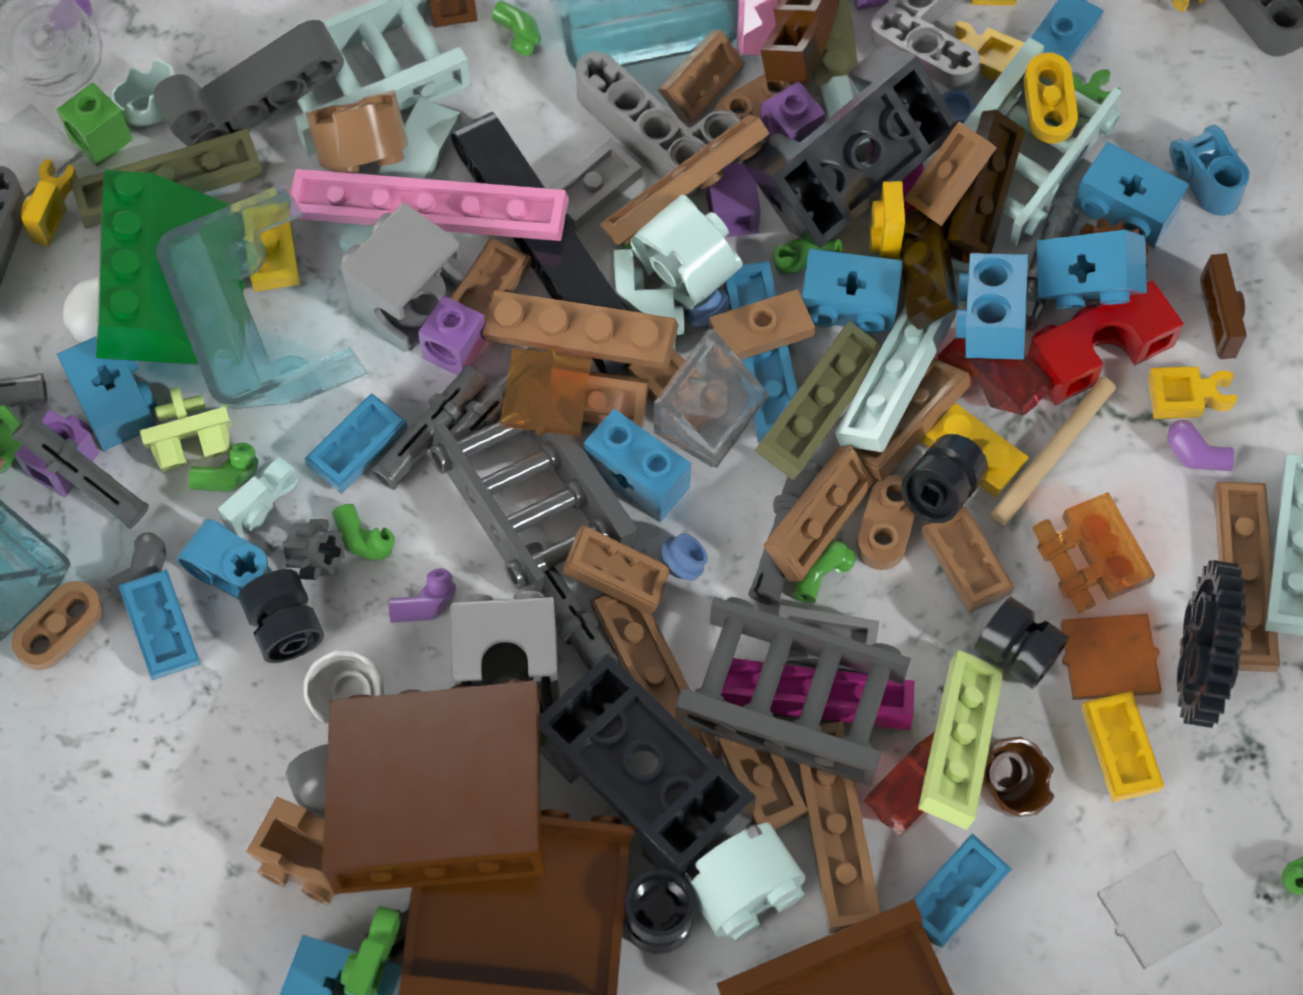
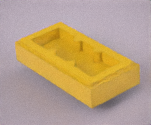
[1081,691,1165,803]

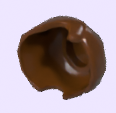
[980,737,1054,817]

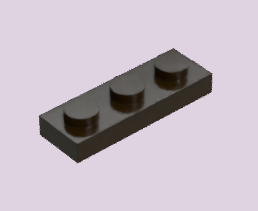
[946,109,1025,254]
[900,209,958,330]

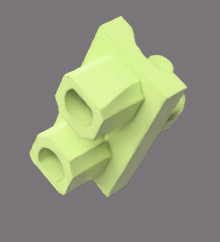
[140,386,232,471]

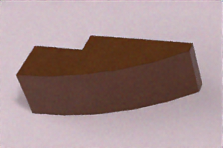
[760,0,840,83]

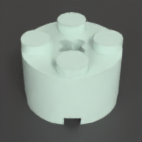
[631,194,743,309]
[683,823,805,942]

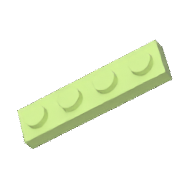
[918,649,1004,830]

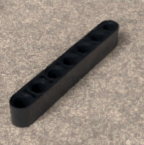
[450,112,632,374]

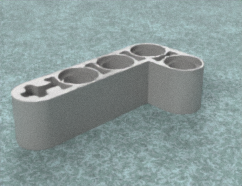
[576,51,740,196]

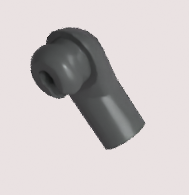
[107,532,167,601]

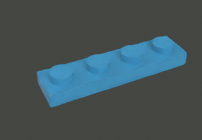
[724,261,798,443]

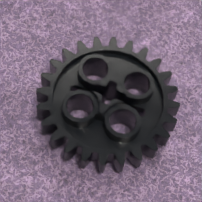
[1176,560,1246,728]

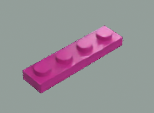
[721,658,915,731]

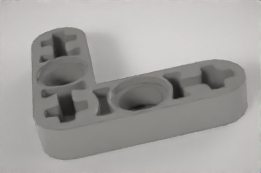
[871,0,981,91]

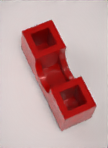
[1025,280,1184,406]

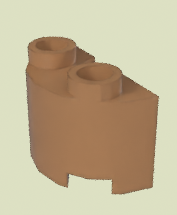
[305,89,408,173]
[246,796,337,905]

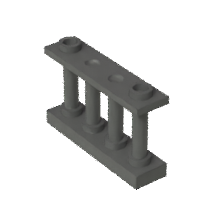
[430,379,638,593]
[675,596,911,786]

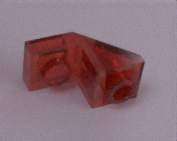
[937,338,1054,416]
[863,731,935,837]

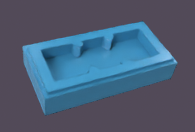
[1030,0,1104,63]
[304,393,408,494]
[119,569,200,681]
[913,833,1013,948]

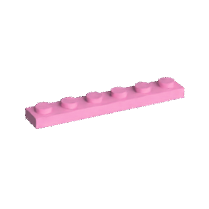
[286,169,569,241]

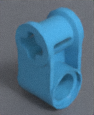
[1169,124,1250,216]
[176,519,272,600]

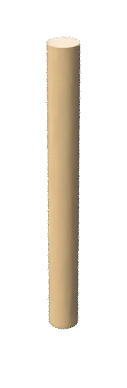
[990,377,1116,526]

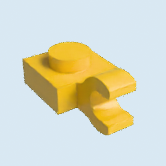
[21,158,78,247]

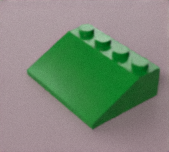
[96,169,243,367]

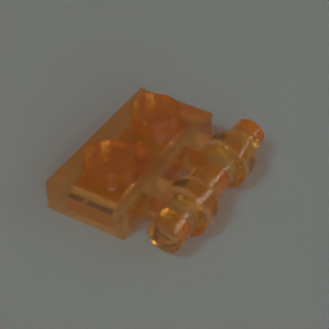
[1032,492,1155,613]

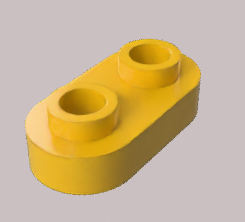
[1023,53,1078,144]

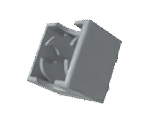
[341,203,463,352]
[450,591,560,707]

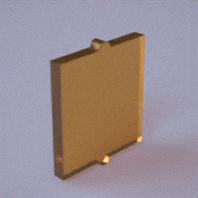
[500,348,591,436]
[1060,613,1162,700]

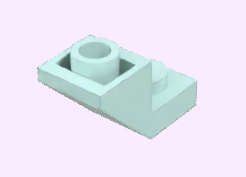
[614,249,684,350]

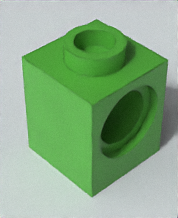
[57,82,132,167]

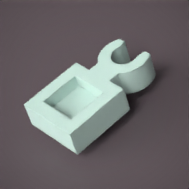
[218,457,298,538]

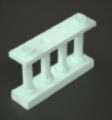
[257,0,471,156]
[963,37,1122,247]

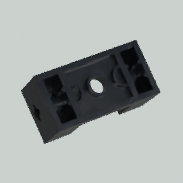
[742,44,958,248]
[540,654,756,878]

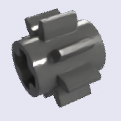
[282,519,345,580]

